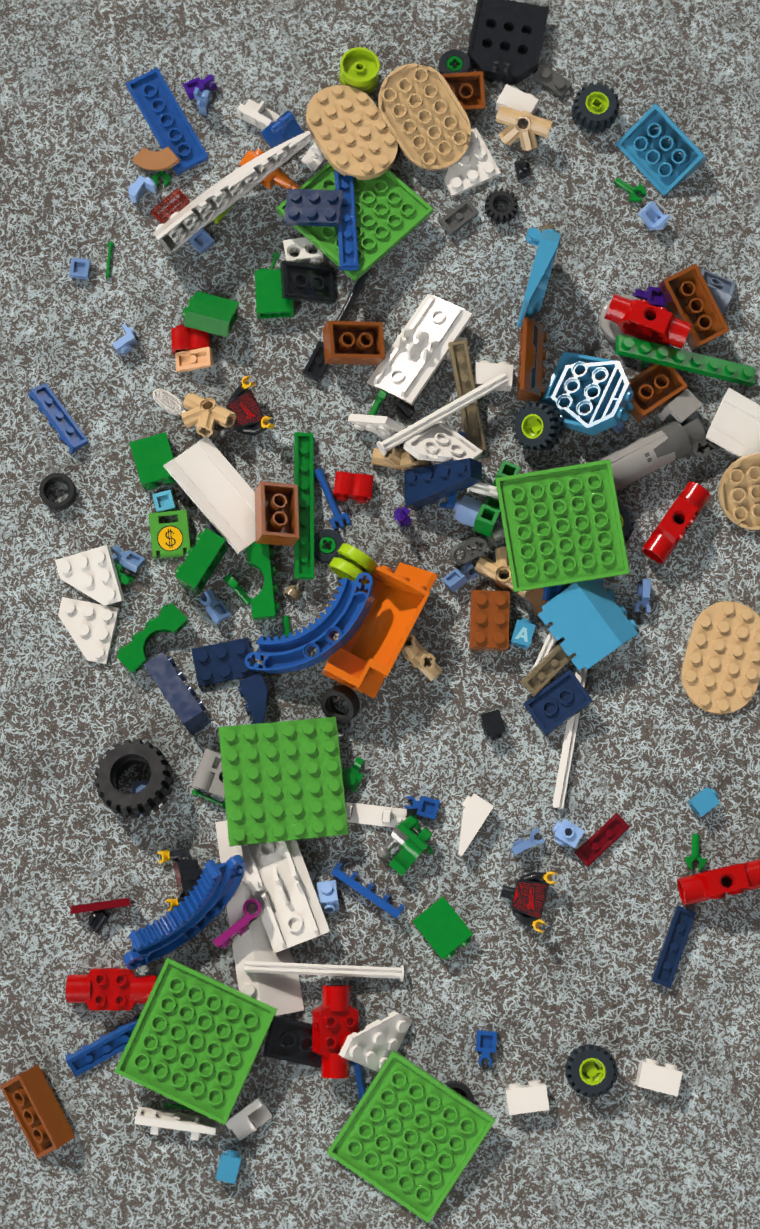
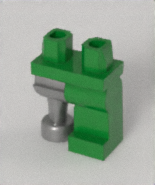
[375,814,433,876]

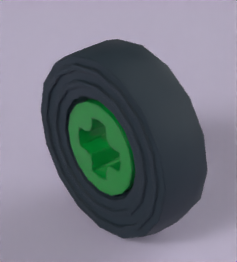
[438,49,471,74]
[314,529,344,563]

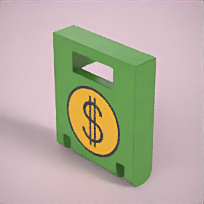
[149,510,191,559]

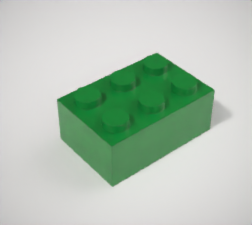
[175,528,229,595]

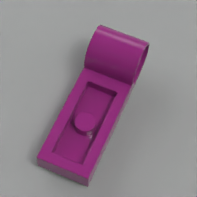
[213,899,262,949]

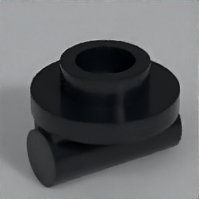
[514,159,531,180]
[396,400,415,420]
[88,910,110,933]

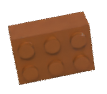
[322,321,385,365]
[628,364,688,423]
[255,481,299,546]
[468,590,510,652]

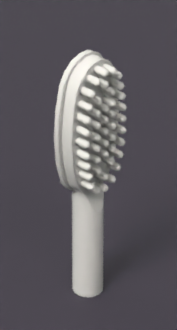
[153,389,197,427]

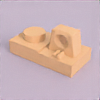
[175,347,214,373]

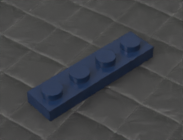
[650,905,696,988]

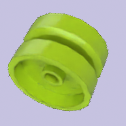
[339,47,380,95]
[328,543,378,587]

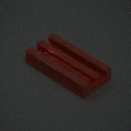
[150,188,190,224]

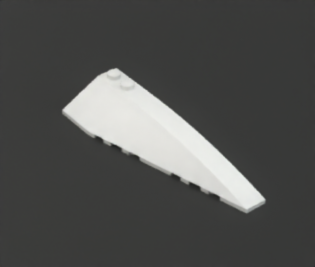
[153,131,313,254]
[215,820,304,1016]

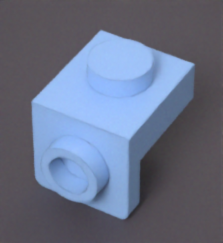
[128,175,157,203]
[638,201,671,230]
[112,323,137,355]
[316,880,340,913]

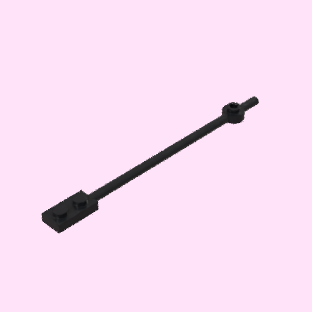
[302,267,372,383]

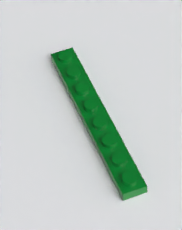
[615,334,755,387]
[294,432,314,580]

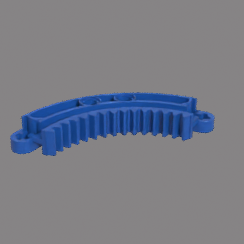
[245,572,375,674]
[123,855,246,969]

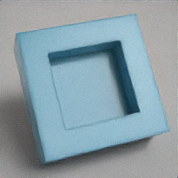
[152,490,176,513]

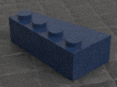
[404,458,482,511]
[144,652,211,735]

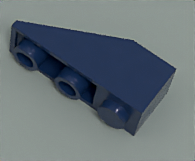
[238,673,269,724]

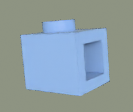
[453,495,484,527]
[552,819,585,848]

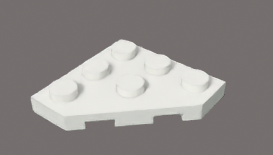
[444,127,501,198]
[348,414,416,446]
[403,421,483,462]
[55,545,124,606]
[58,597,119,664]
[339,1011,412,1072]

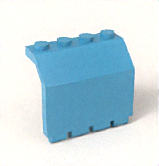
[538,578,639,671]

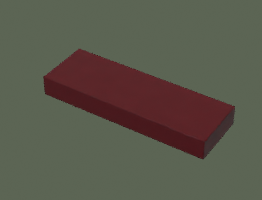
[574,813,630,867]
[70,898,133,914]

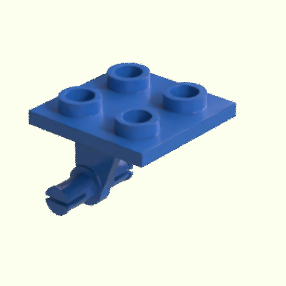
[260,110,304,149]

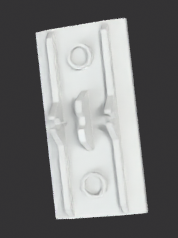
[367,294,473,405]
[706,388,760,458]
[163,437,256,554]
[235,840,330,953]

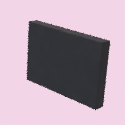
[280,261,336,304]
[263,1015,322,1068]

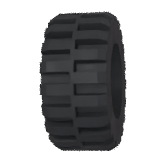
[94,739,174,819]

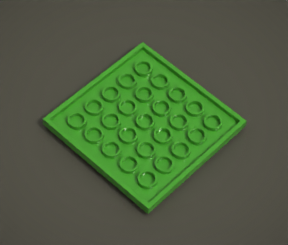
[276,163,433,282]
[495,459,630,593]
[218,717,348,847]
[114,958,277,1125]
[327,1050,495,1223]

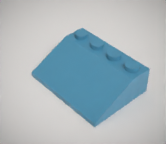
[616,103,708,196]

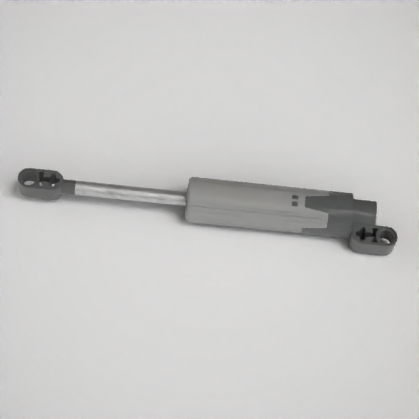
[450,419,722,564]

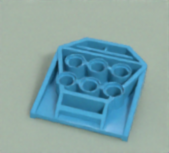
[517,227,561,327]
[539,351,634,436]

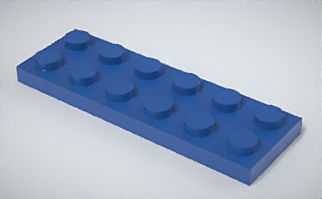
[125,68,209,175]

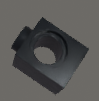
[479,709,506,741]

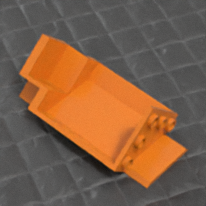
[321,562,438,699]

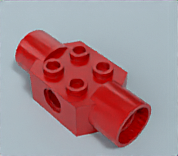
[604,294,692,349]
[642,481,711,564]
[677,859,760,906]
[66,968,158,1010]
[312,985,359,1079]

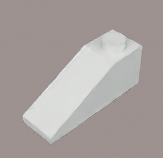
[458,794,494,856]

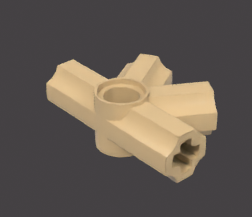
[495,105,553,151]
[180,393,237,437]
[372,447,429,472]
[475,547,530,598]
[401,634,443,682]

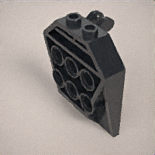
[467,0,550,85]

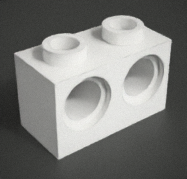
[283,237,324,265]

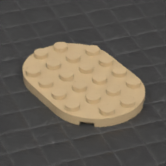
[378,63,471,171]
[306,85,398,180]
[718,453,760,530]
[681,601,760,714]

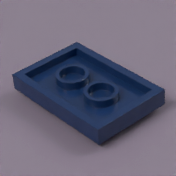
[283,189,344,227]
[191,638,255,687]
[524,670,594,736]

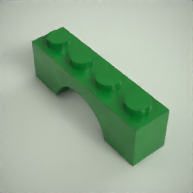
[473,460,521,537]
[246,542,279,621]
[116,603,190,675]

